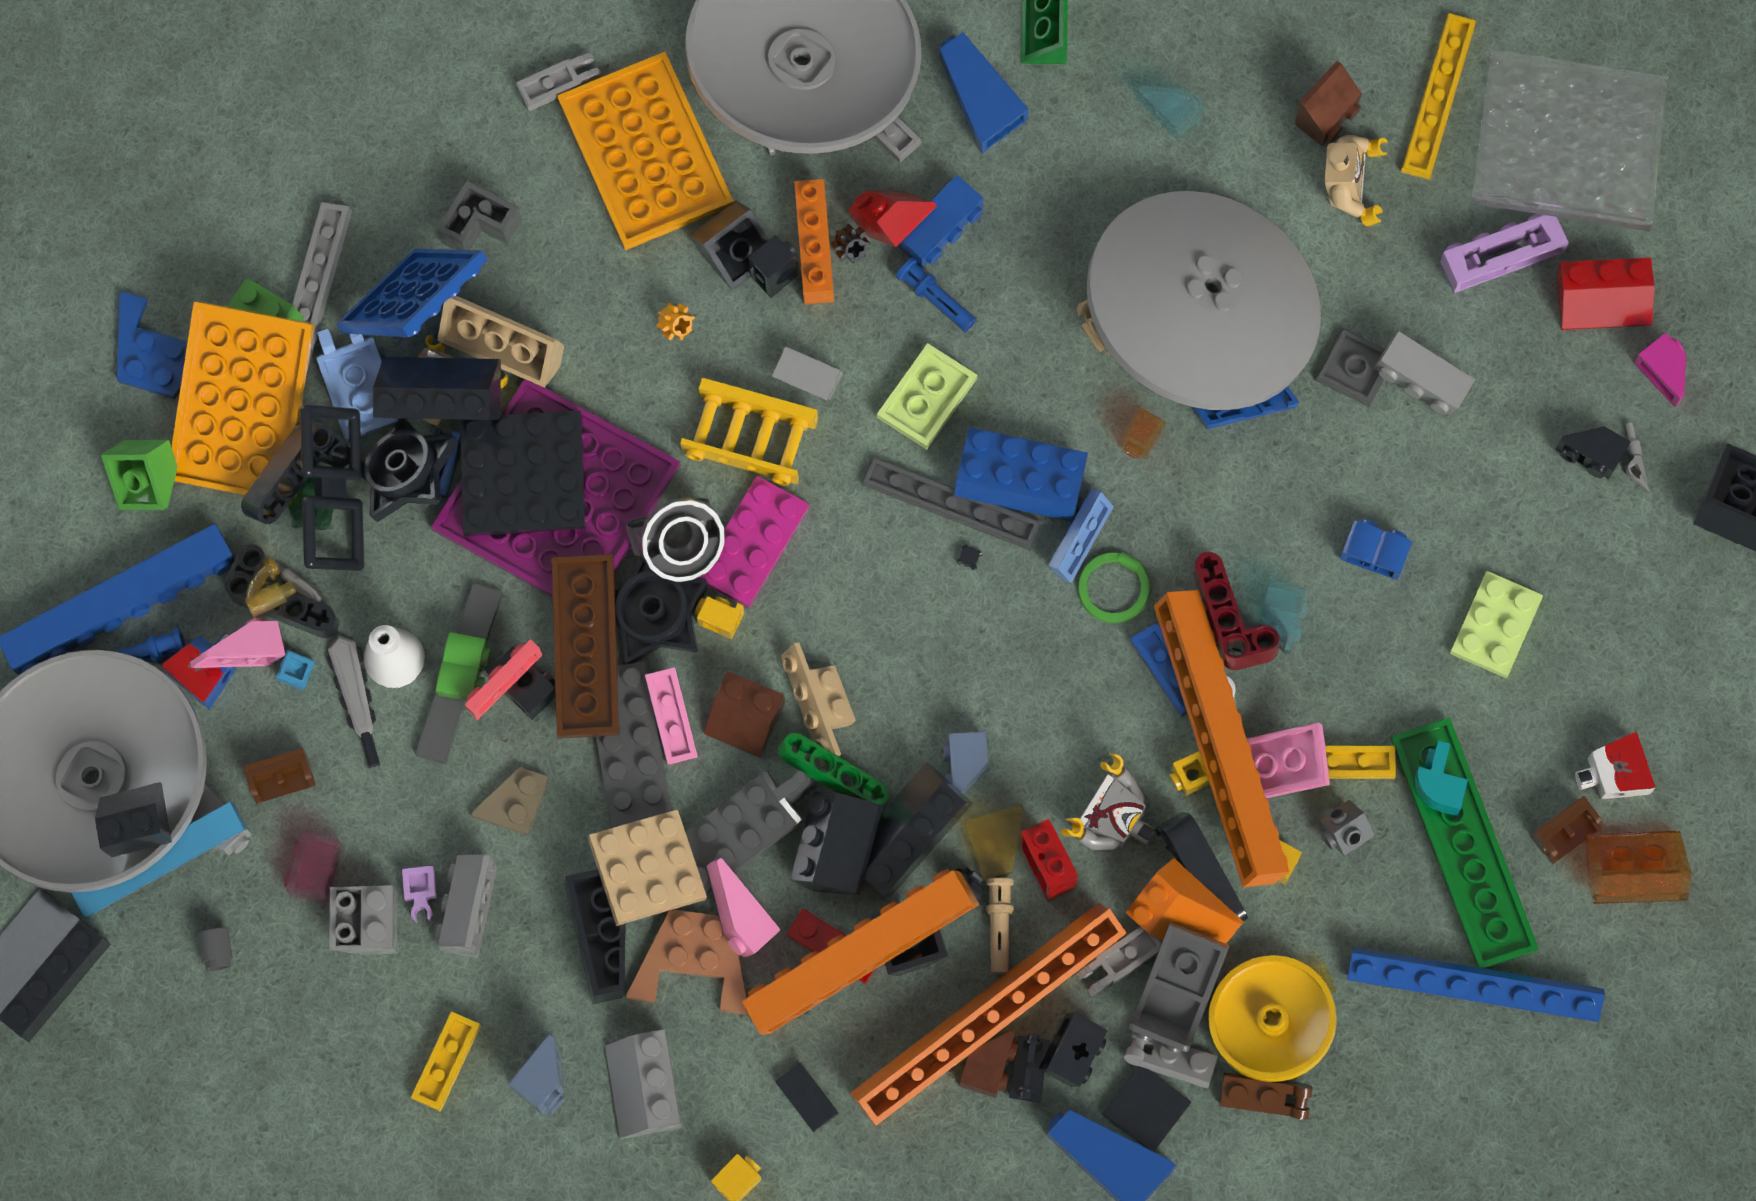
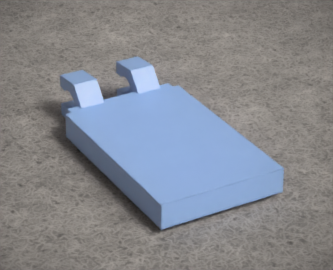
[316,329,399,442]

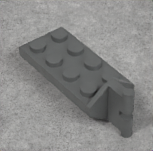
[685,771,816,895]

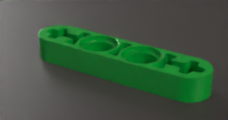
[778,733,889,806]

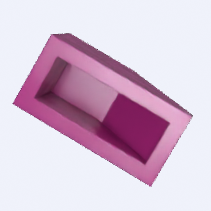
[1634,333,1686,407]

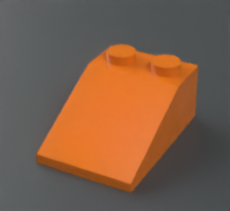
[1125,858,1244,944]

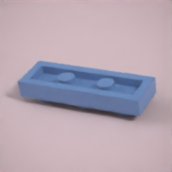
[1048,489,1114,583]

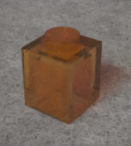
[1120,407,1166,460]

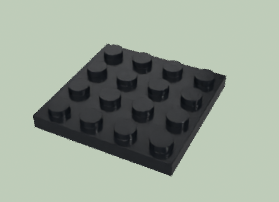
[460,410,586,536]

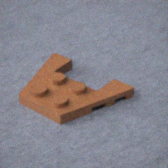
[626,910,748,1015]

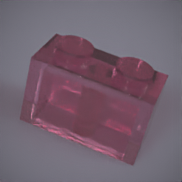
[284,831,343,904]

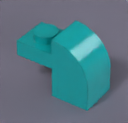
[1414,741,1468,816]

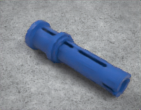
[896,257,977,333]
[115,627,186,663]

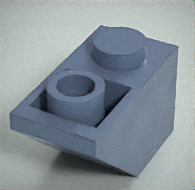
[943,731,988,795]

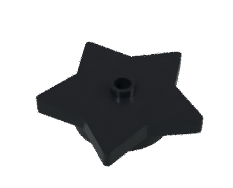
[362,418,458,522]
[615,557,709,664]

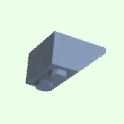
[509,1034,564,1117]

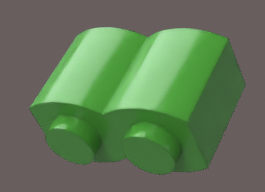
[436,632,492,701]

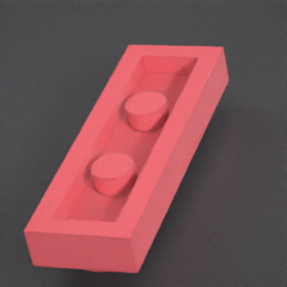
[465,639,542,720]

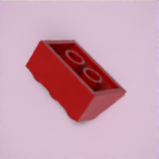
[1556,258,1654,330]

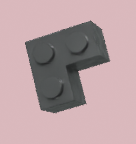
[437,181,522,250]

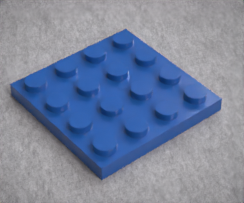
[336,249,488,337]

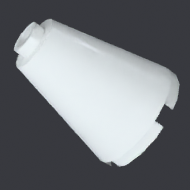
[364,625,425,688]

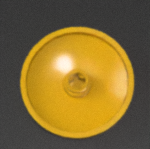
[1209,955,1337,1082]

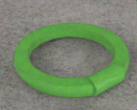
[1078,551,1150,623]

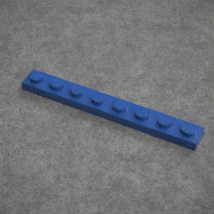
[1347,947,1605,1022]

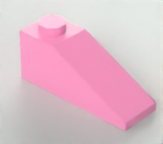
[190,617,286,668]
[707,858,781,958]

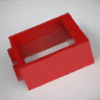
[1020,819,1078,902]

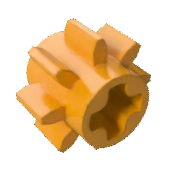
[656,303,695,340]

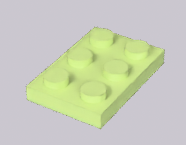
[877,343,977,450]
[1450,571,1543,679]

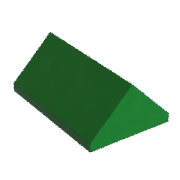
[1021,0,1068,64]

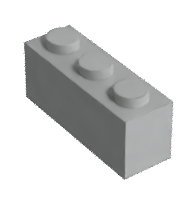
[1374,331,1475,416]

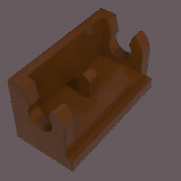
[243,748,316,804]
[1531,796,1603,865]

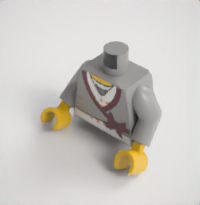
[1061,753,1156,850]

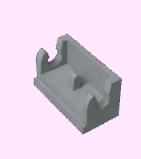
[772,346,843,401]

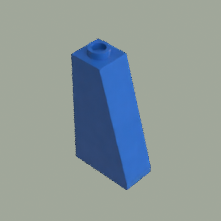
[940,32,1029,153]
[1047,1110,1176,1201]

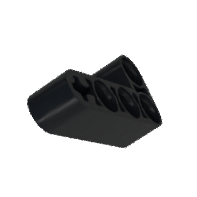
[241,420,349,524]
[224,544,339,638]
[1155,812,1248,921]

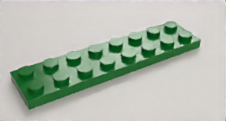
[1390,717,1539,969]

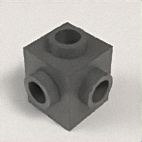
[1319,800,1375,856]

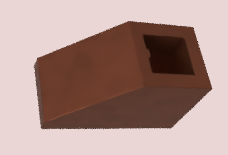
[960,1032,1019,1098]

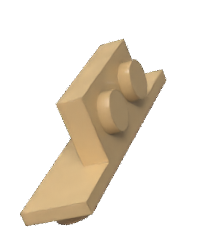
[780,642,856,767]

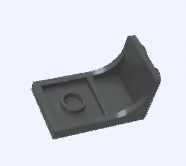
[1129,922,1230,1053]

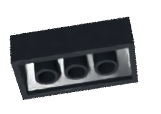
[373,357,501,420]
[864,762,973,897]

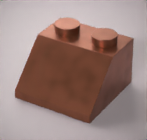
[1295,60,1362,146]
[704,671,785,758]

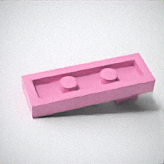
[645,667,698,765]

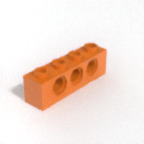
[794,179,834,304]

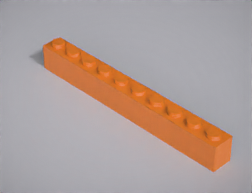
[1154,590,1289,888]
[849,903,1127,1126]

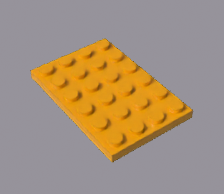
[557,52,734,251]
[171,301,315,495]

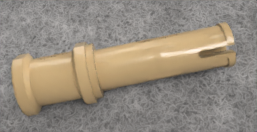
[986,878,1014,974]

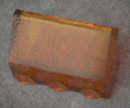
[1586,831,1692,904]

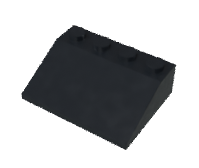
[1693,443,1756,551]
[0,888,111,1042]

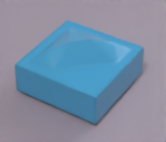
[275,650,315,691]

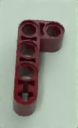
[1194,552,1280,670]

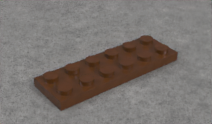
[552,554,620,739]

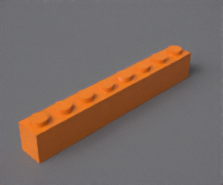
[742,869,979,1035]

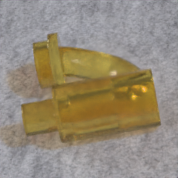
[245,557,296,618]

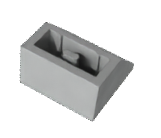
[329,885,398,955]

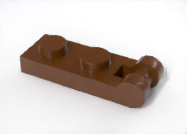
[1220,1072,1313,1120]

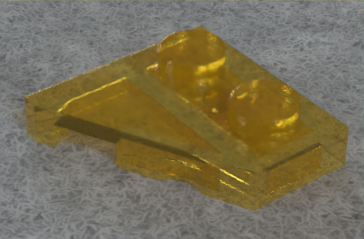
[965,804,1023,882]

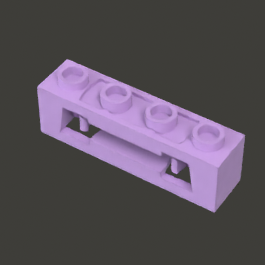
[1440,212,1568,293]

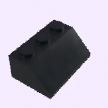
[790,791,883,895]

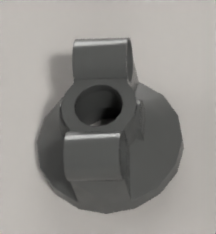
[626,497,725,582]

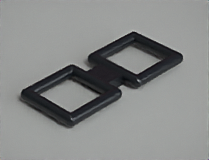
[300,404,365,571]

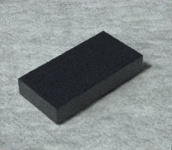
[775,1062,839,1133]

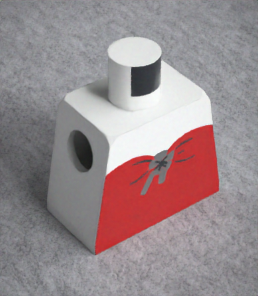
[1575,732,1656,799]

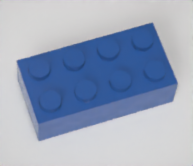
[954,427,1088,522]

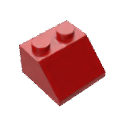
[847,190,937,247]

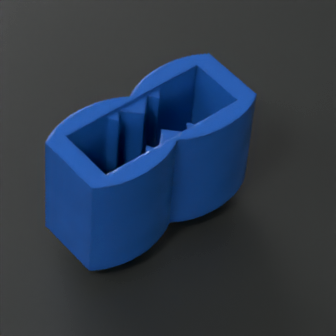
[1340,519,1412,580]

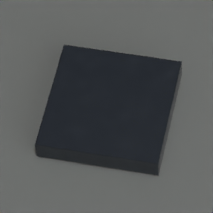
[1102,1066,1191,1152]

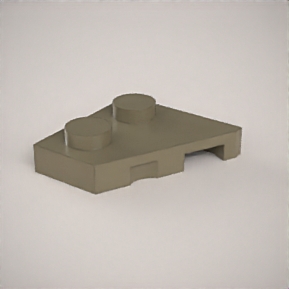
[471,767,549,836]

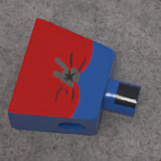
[161,633,236,710]

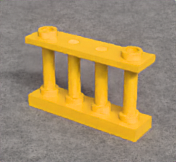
[680,378,819,486]

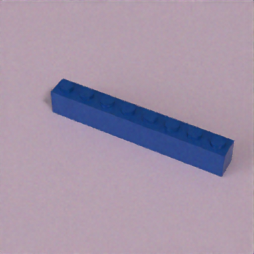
[0,523,235,676]

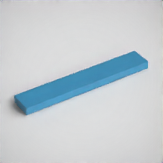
[71,802,247,918]

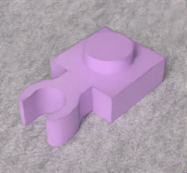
[402,866,437,923]

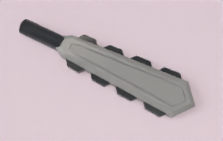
[326,635,380,768]

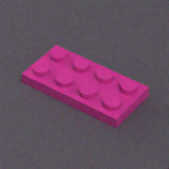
[697,476,810,608]

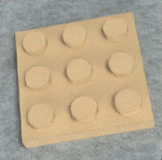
[588,810,707,926]

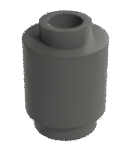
[197,923,233,971]

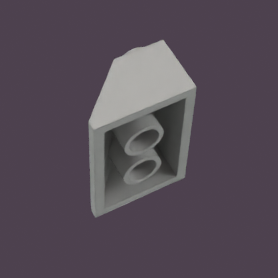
[435,854,497,958]
[605,1029,683,1139]

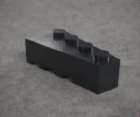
[565,869,626,1005]

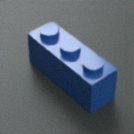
[897,175,983,268]

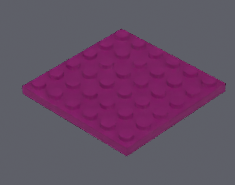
[431,379,681,597]

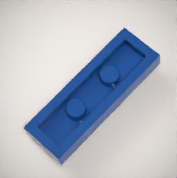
[1130,623,1187,717]

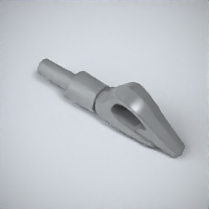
[1625,423,1650,492]
[269,560,322,603]

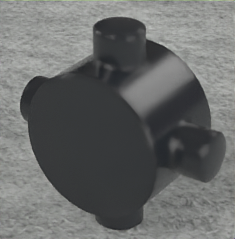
[957,545,983,570]

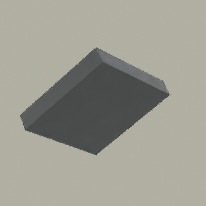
[1315,328,1385,407]

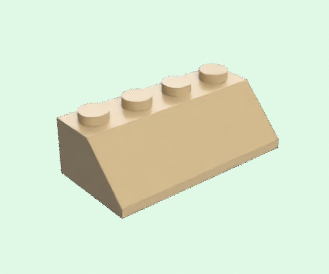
[437,296,564,388]

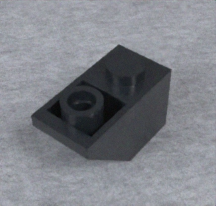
[1556,426,1631,479]

